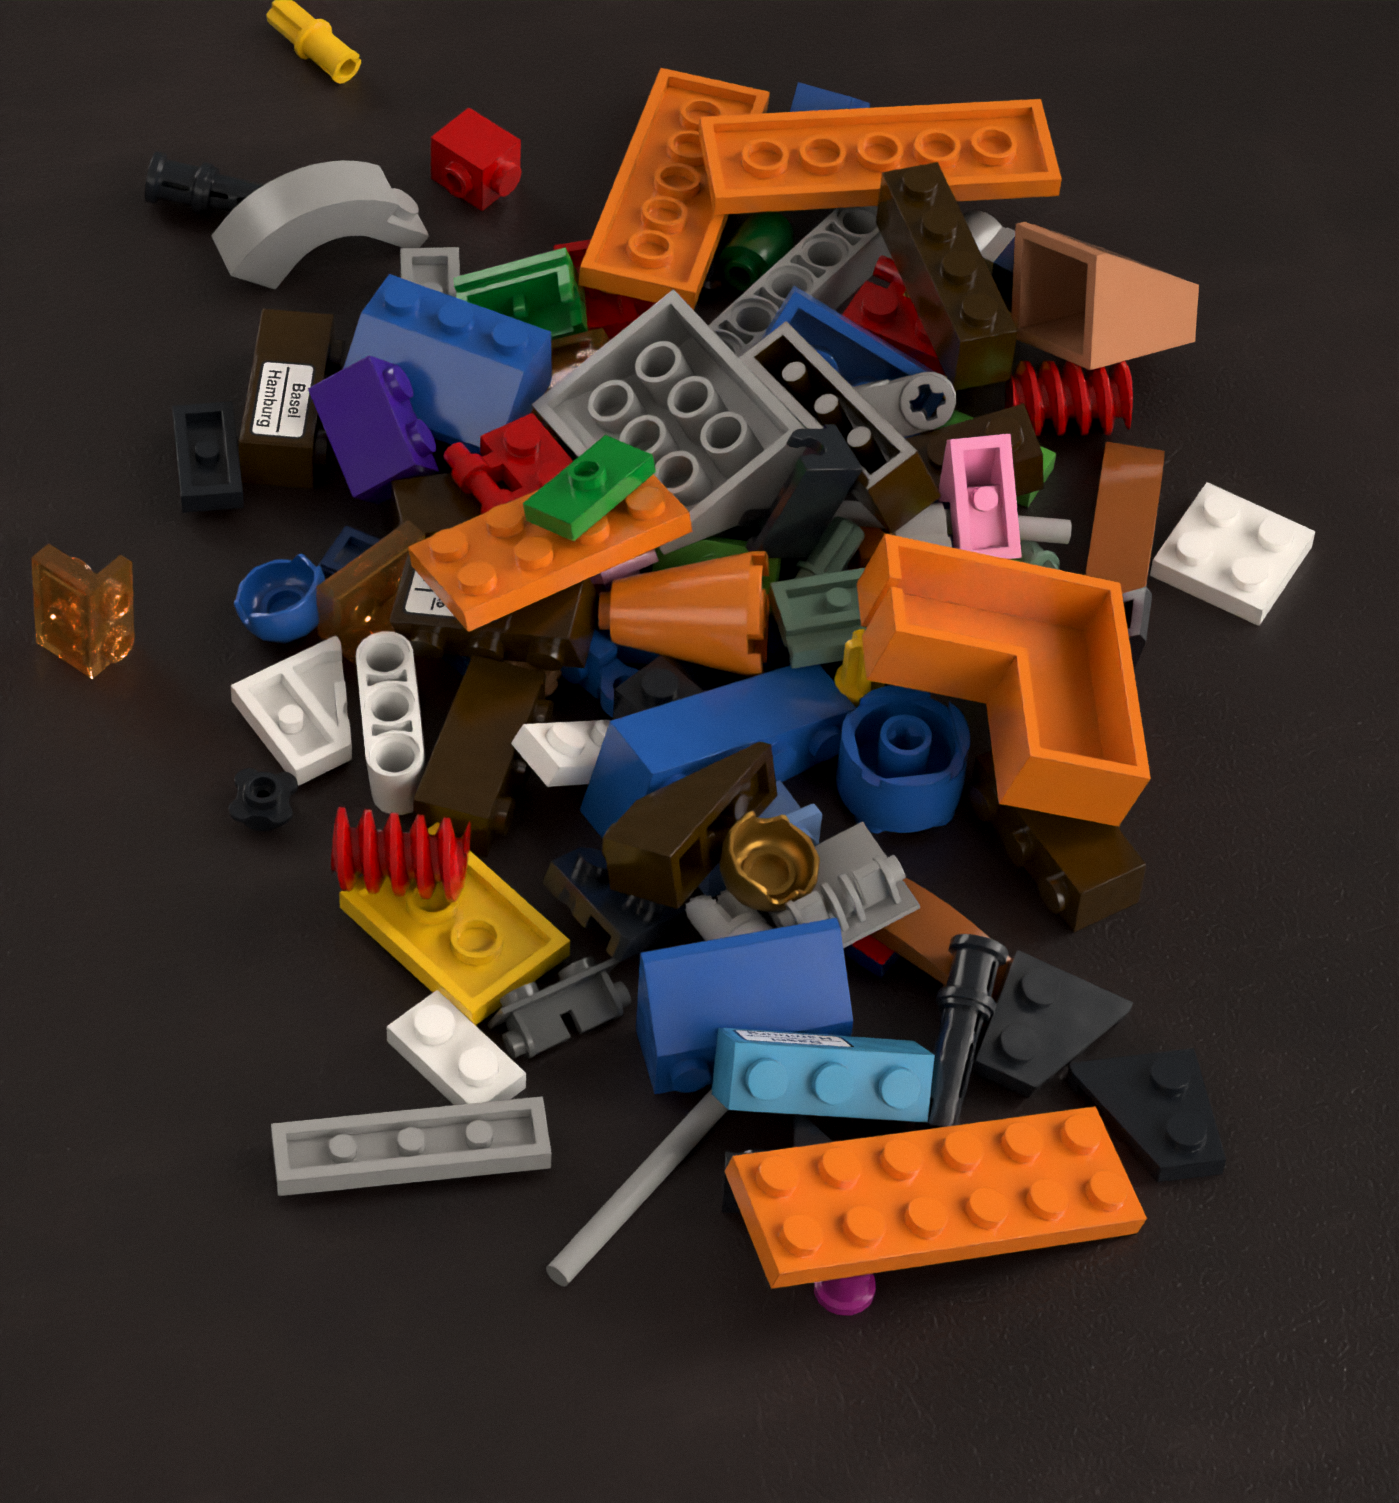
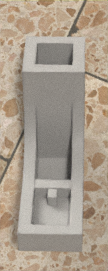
[211,160,429,290]

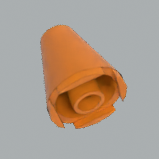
[598,551,770,678]

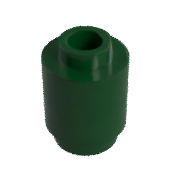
[718,212,794,292]

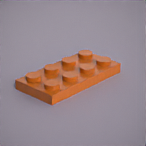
[408,474,693,632]

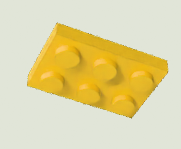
[339,822,570,1026]

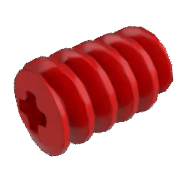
[1005,360,1133,436]
[331,806,471,902]

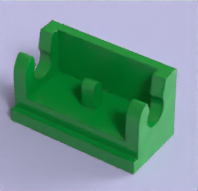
[453,247,588,343]

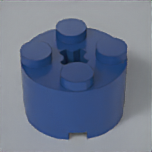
[836,685,970,833]

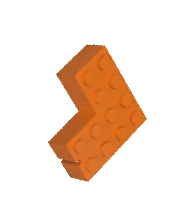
[857,534,1151,826]

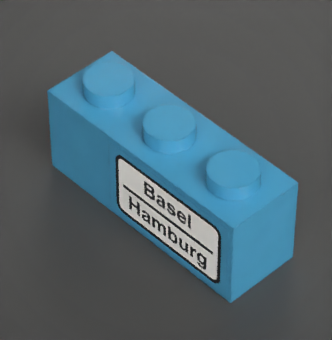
[711,1028,935,1122]

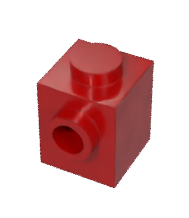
[431,107,522,211]

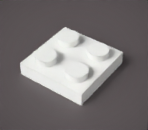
[1150,482,1315,626]

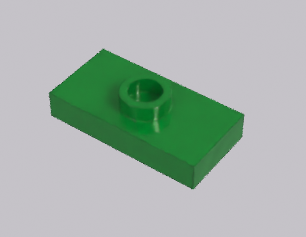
[523,435,656,541]

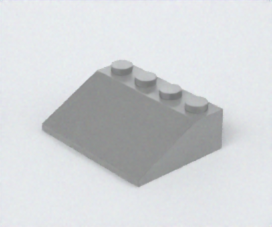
[532,289,806,555]

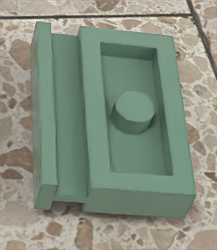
[769,567,867,669]

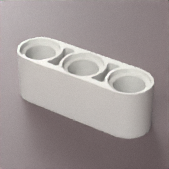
[356,631,427,815]

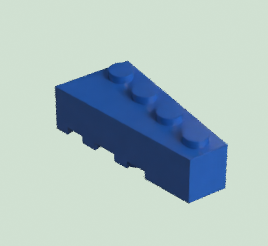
[580,664,856,839]

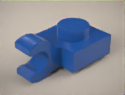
[560,628,639,717]

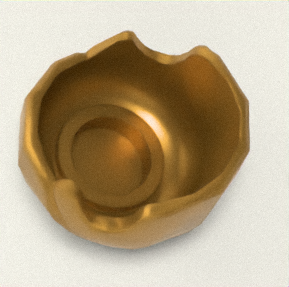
[720,811,820,912]

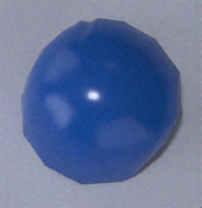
[233,554,329,644]

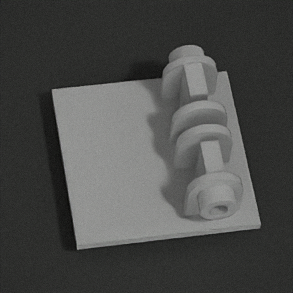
[767,821,920,948]

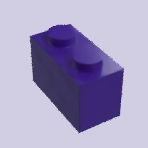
[308,355,440,504]

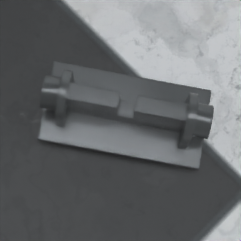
[487,956,631,1059]

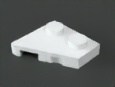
[231,635,352,786]

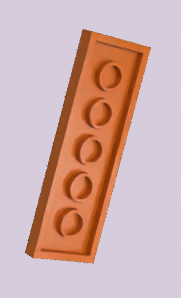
[578,68,770,310]
[699,99,1062,215]
[724,1106,1147,1289]

